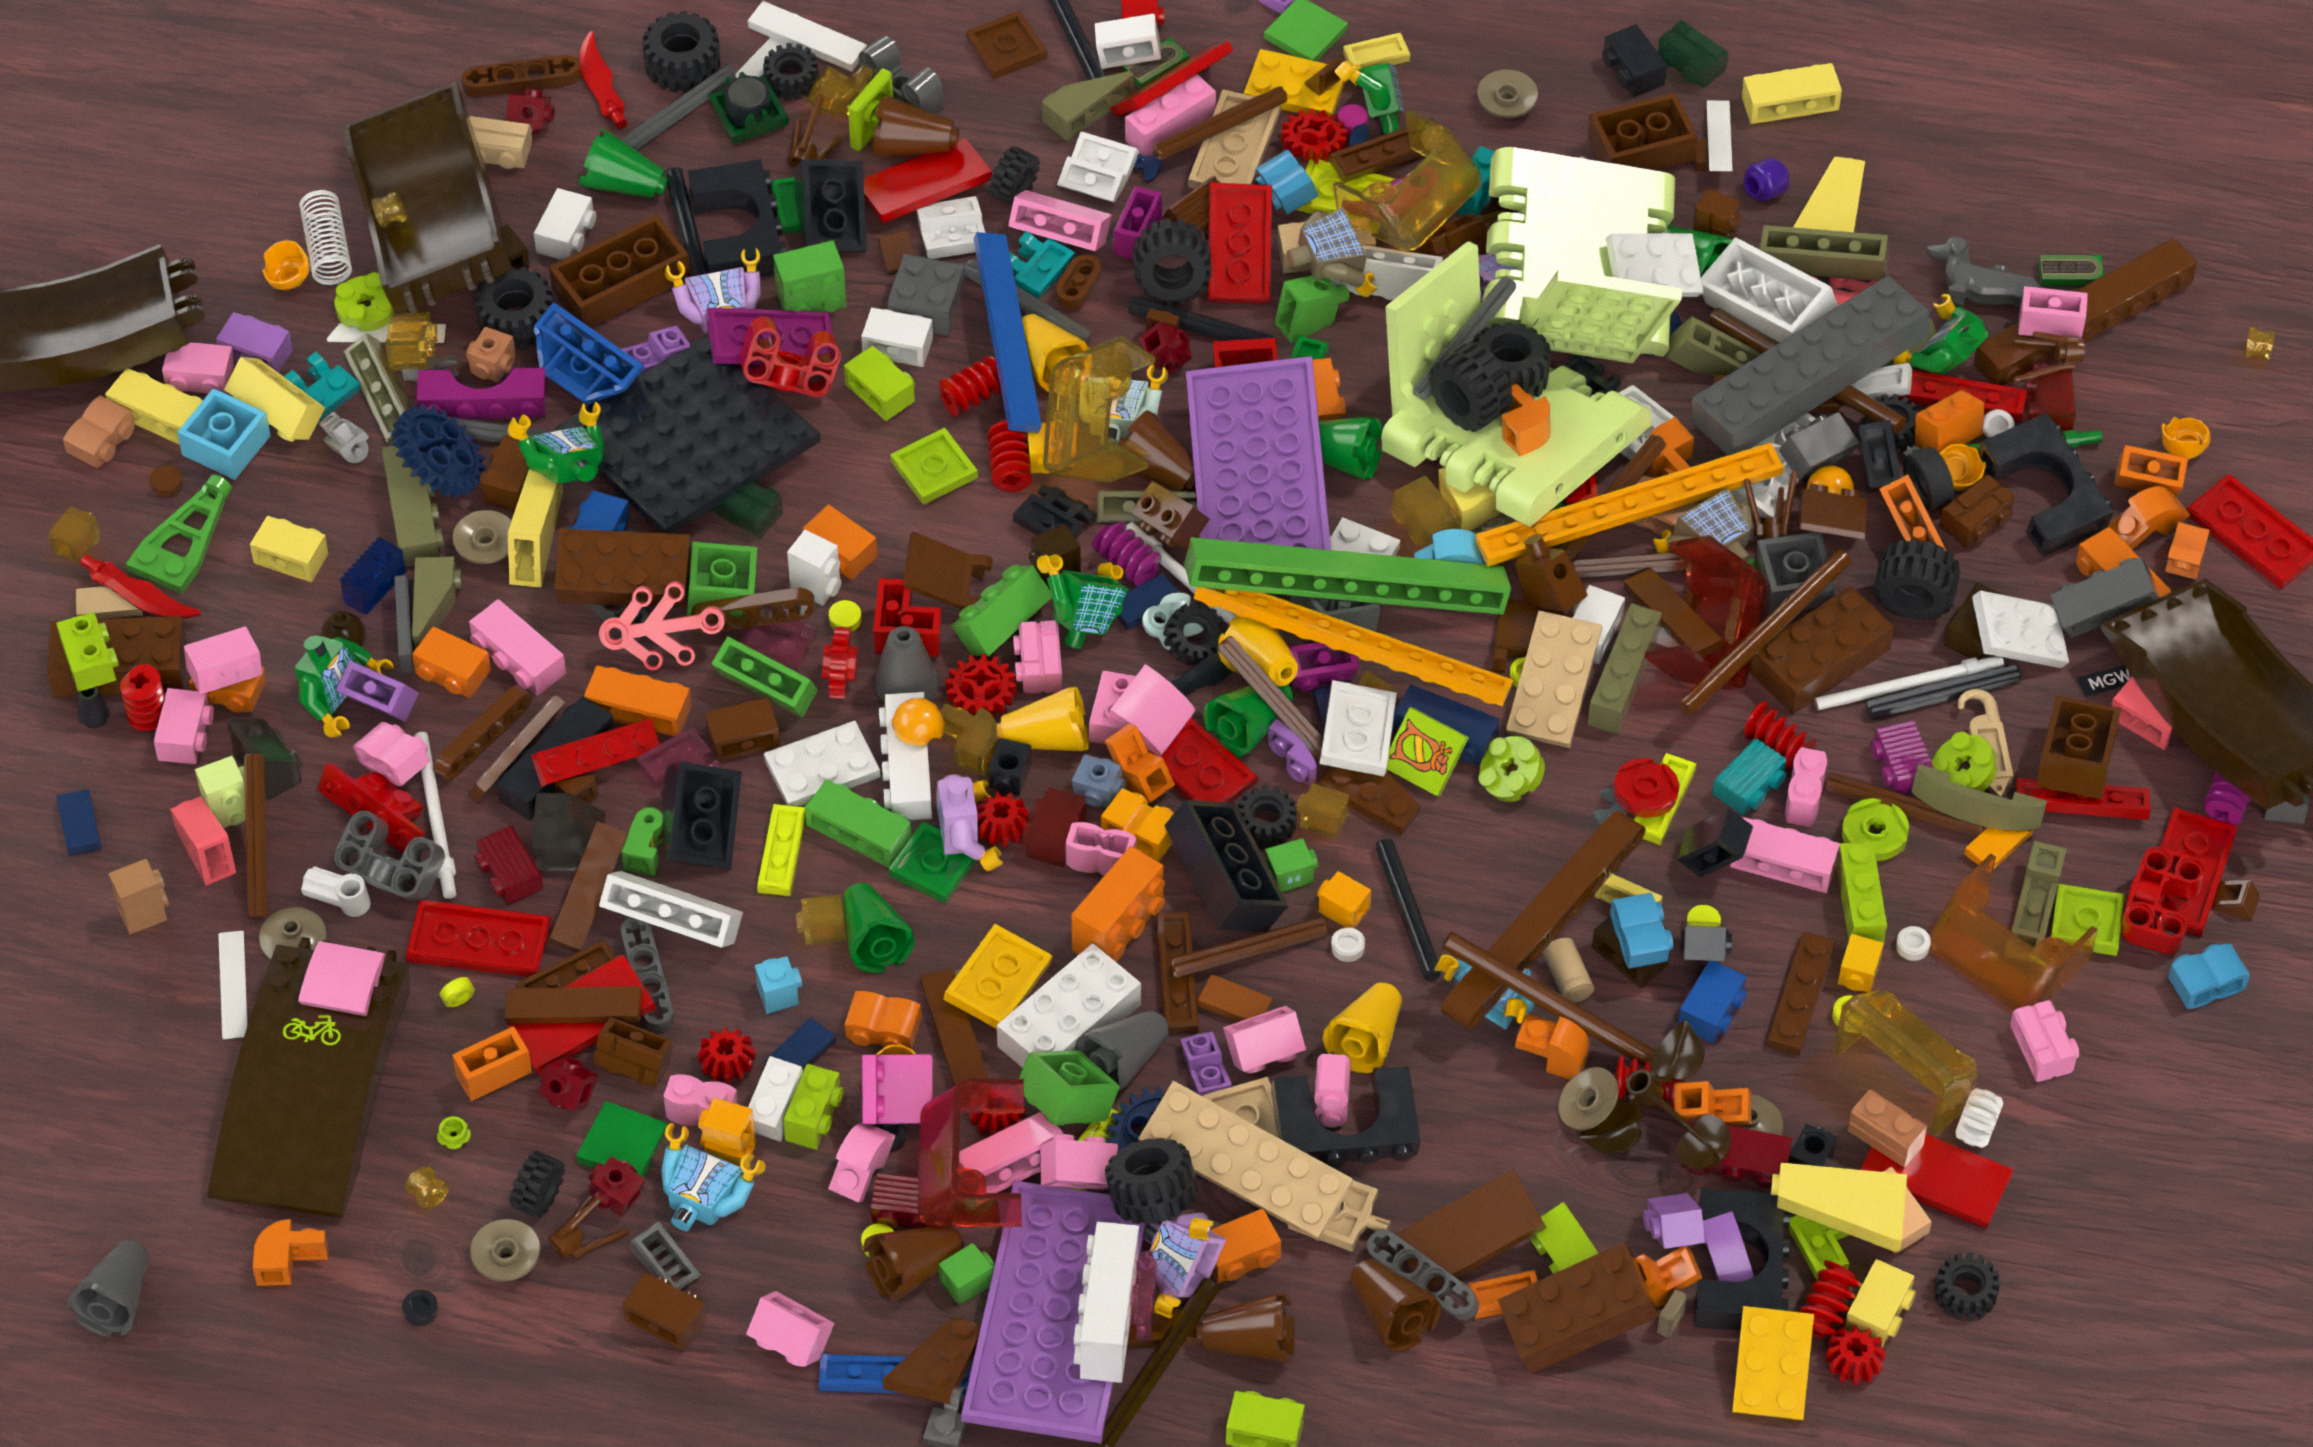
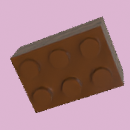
[1587,92,1698,171]
[2036,695,2121,799]

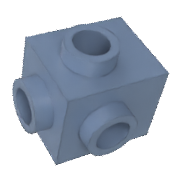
[1072,754,1126,808]

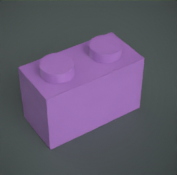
[216,312,293,373]
[336,661,419,722]
[1643,1193,1705,1249]

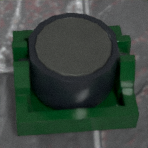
[708,72,789,145]

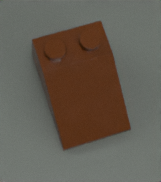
[1795,483,1867,539]

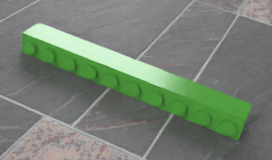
[1184,537,1511,615]

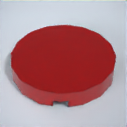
[1613,758,1680,818]

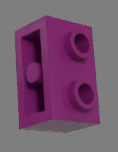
[1289,642,1359,692]

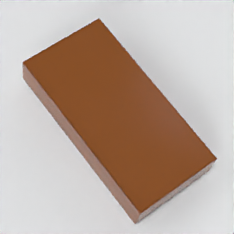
[1197,974,1273,1022]

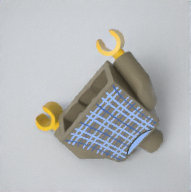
[1287,207,1377,297]
[1653,489,1752,569]

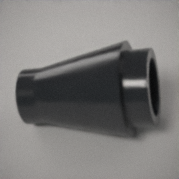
[77,686,110,729]

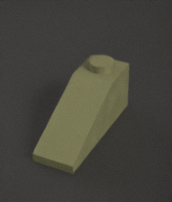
[1042,71,1134,142]
[1667,316,1761,376]
[412,556,462,651]

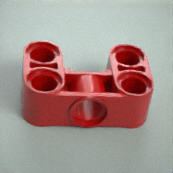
[739,316,841,397]
[2121,846,2205,954]

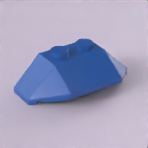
[534,302,645,405]

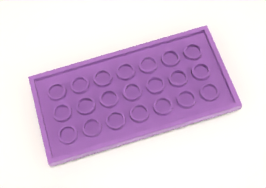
[1186,356,1331,550]
[961,1180,1147,1443]

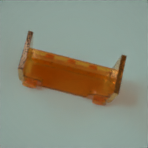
[1930,853,2098,1011]

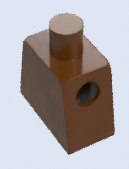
[1515,534,1588,612]

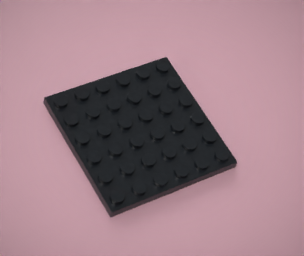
[555,333,821,534]

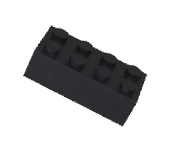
[1164,800,1289,932]

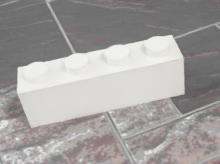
[1331,245,1443,300]
[879,692,932,821]
[599,871,743,948]

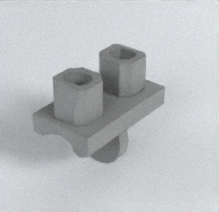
[319,412,369,463]

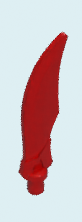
[579,31,628,129]
[80,554,201,619]

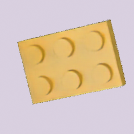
[1243,49,1345,117]
[943,924,1053,1029]
[1732,1306,1814,1421]

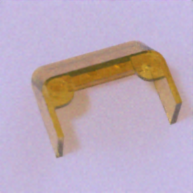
[1333,110,1481,251]
[1043,336,1156,483]
[1834,990,1978,1136]

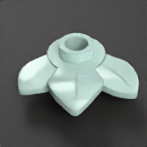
[1142,593,1204,650]

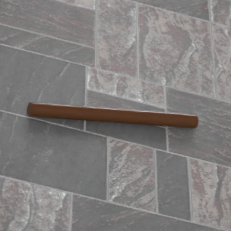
[1708,307,1907,434]
[1677,549,1852,717]
[1441,931,1655,1067]

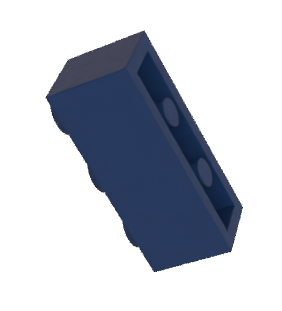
[1393,684,1500,765]

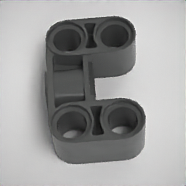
[859,35,943,114]
[334,811,445,902]

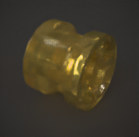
[371,191,406,228]
[2244,326,2275,361]
[405,1166,449,1210]

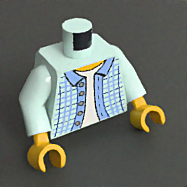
[1070,358,1168,449]

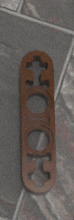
[462,55,581,97]
[691,587,814,634]
[433,685,532,781]

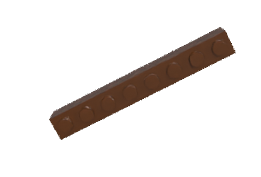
[1973,238,2197,386]

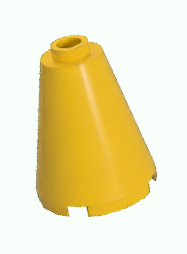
[1022,314,1092,393]
[1218,616,1298,686]
[996,687,1089,752]
[1322,982,1402,1074]

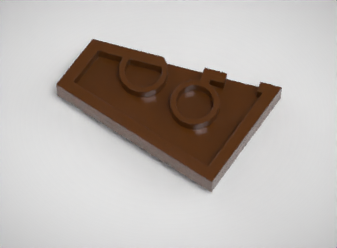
[1319,766,1420,836]
[883,1317,982,1405]

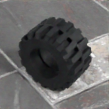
[642,11,721,93]
[1132,218,1212,305]
[474,266,554,351]
[1473,322,1551,397]
[1429,343,1513,432]
[1873,539,1961,620]
[1105,1138,1198,1224]

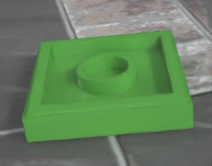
[1264,0,1348,62]

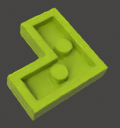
[1788,1215,1850,1281]

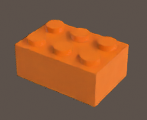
[1071,846,1165,962]

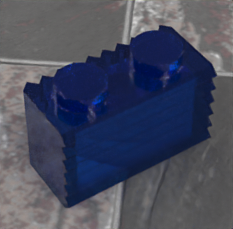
[340,537,407,615]

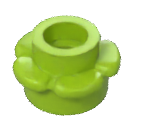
[437,1116,471,1149]

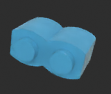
[1255,150,1319,214]
[1610,892,1673,969]
[2168,944,2250,1009]

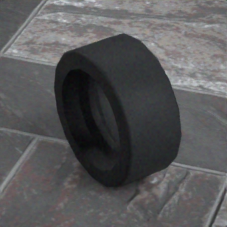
[1903,446,1954,511]

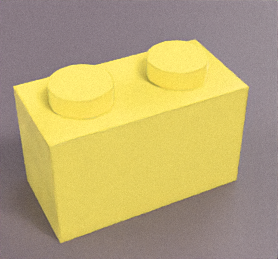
[250,516,329,583]
[1845,1259,1916,1347]

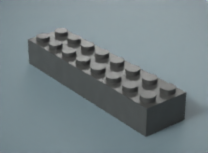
[1692,275,1929,456]

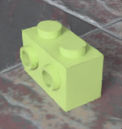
[195,755,245,828]

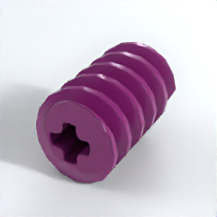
[1092,521,1162,587]
[2203,772,2250,825]

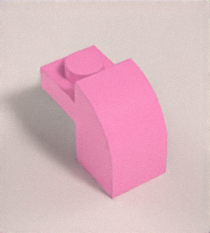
[828,1123,896,1202]

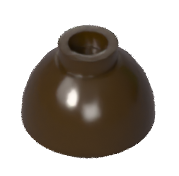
[321,610,366,646]

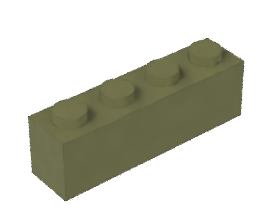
[1760,225,1889,281]
[382,446,444,567]
[1588,603,1662,735]

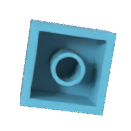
[177,388,271,480]

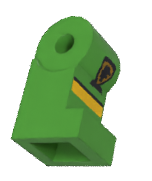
[621,807,665,876]

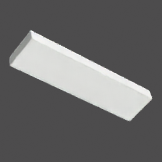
[748,1,867,72]

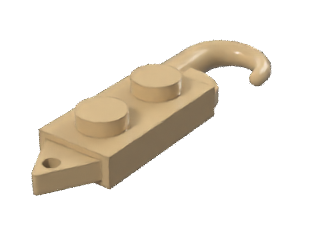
[1958,689,2014,797]

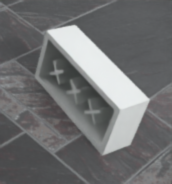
[1701,237,1839,342]
[997,943,1141,1068]
[1074,1222,1139,1383]

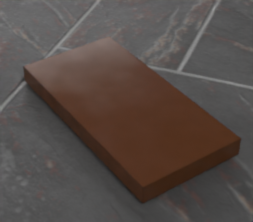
[1395,1168,1547,1292]

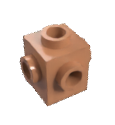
[466,327,516,383]

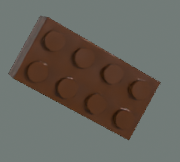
[549,214,691,328]
[554,528,692,609]
[1750,585,1894,715]
[47,616,187,697]
[1498,1242,1660,1374]

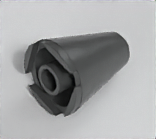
[874,626,939,702]
[1075,1011,1168,1091]
[67,1240,149,1337]

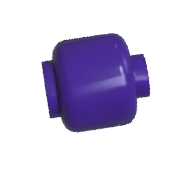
[1743,158,1790,202]

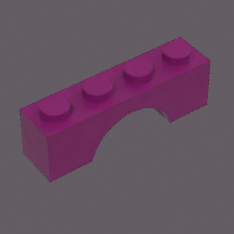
[417,368,547,420]

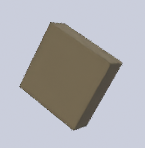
[1657,1289,1687,1338]

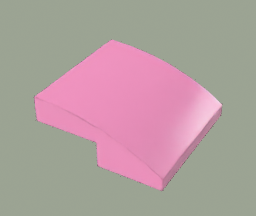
[1108,664,1196,757]
[298,941,385,1016]

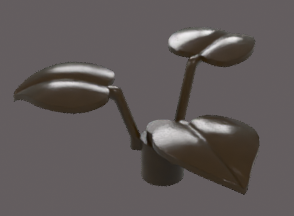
[1579,1020,1731,1169]

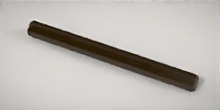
[1095,1278,1219,1447]

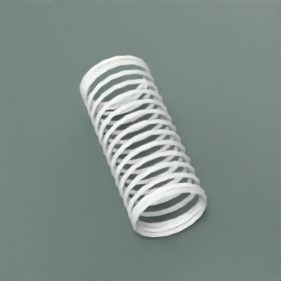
[299,190,352,285]

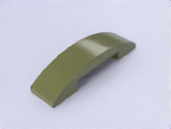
[1911,764,2047,831]
[2004,841,2067,966]

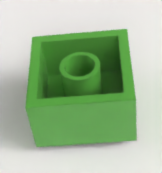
[773,240,846,312]
[687,542,757,616]
[1015,1050,1120,1126]

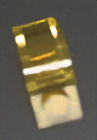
[806,65,873,118]
[940,704,998,776]

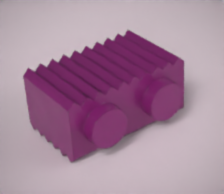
[1113,186,1162,260]
[1870,720,1935,795]

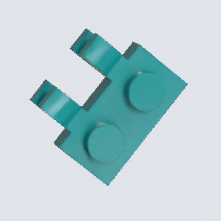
[1009,232,1075,299]
[283,352,361,424]

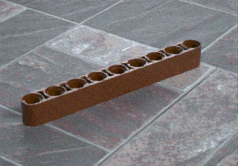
[1441,810,1646,1030]

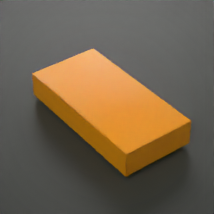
[1964,827,2033,874]

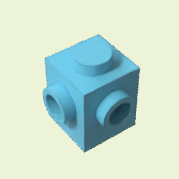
[755,956,802,1014]

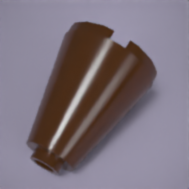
[873,96,959,157]
[1111,410,1196,492]
[863,1225,964,1302]
[1350,1259,1441,1352]
[1197,1293,1295,1363]

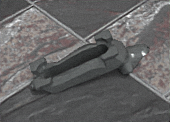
[1926,237,2041,320]

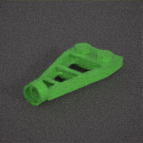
[126,474,232,595]

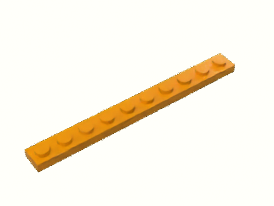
[1475,443,1784,567]
[1194,587,1513,706]

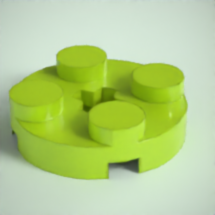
[334,272,394,332]
[1931,732,1998,792]
[1478,736,1545,802]
[1842,798,1909,861]

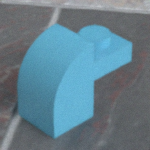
[1414,529,1486,564]

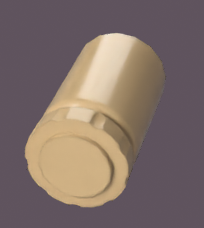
[1542,938,1595,1003]

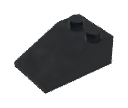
[794,159,867,252]
[663,761,742,870]

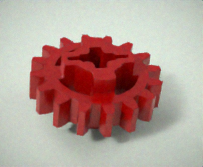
[1280,108,1348,164]
[822,627,858,699]
[945,654,1017,721]

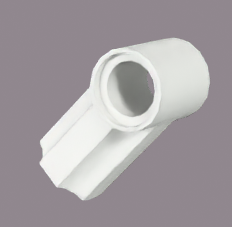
[301,866,371,917]

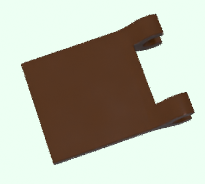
[903,531,993,611]
[1492,599,1564,673]

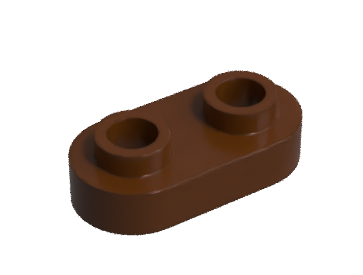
[1056,254,1101,309]

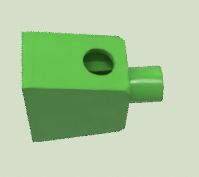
[1274,275,1350,344]

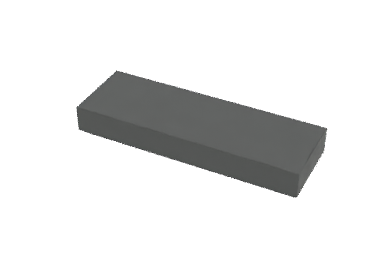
[394,575,415,674]

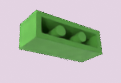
[951,564,1052,656]
[711,636,818,718]
[805,779,911,868]

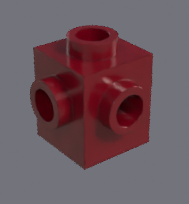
[506,89,555,134]
[1139,321,1192,375]
[539,1057,599,1111]
[589,1156,645,1217]

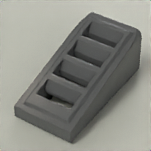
[629,1221,701,1290]

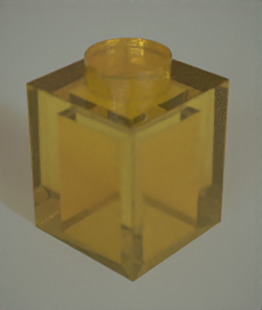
[48,506,101,565]
[1297,783,1349,839]
[795,894,846,945]

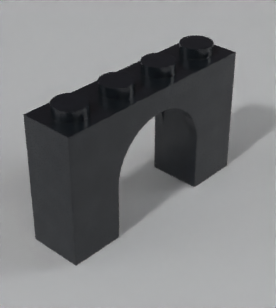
[688,159,787,276]
[1978,413,2114,557]
[1271,1066,1421,1167]
[1695,1189,1790,1330]

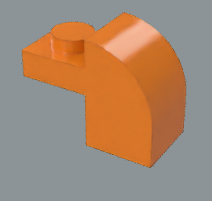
[1501,384,1551,457]
[1646,417,1694,477]
[2109,486,2190,550]
[2165,522,2210,580]
[1105,723,1175,803]
[1515,1013,1590,1080]
[1674,1081,1752,1126]
[253,1219,329,1286]
[1636,1246,1702,1307]

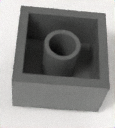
[888,254,965,336]
[1754,532,1836,614]

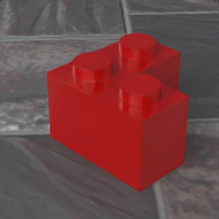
[873,578,942,657]

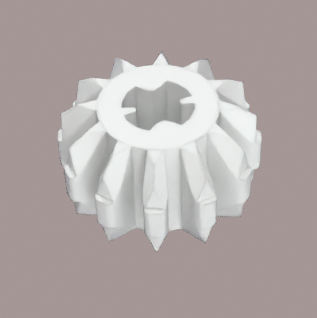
[1955,1088,2003,1148]

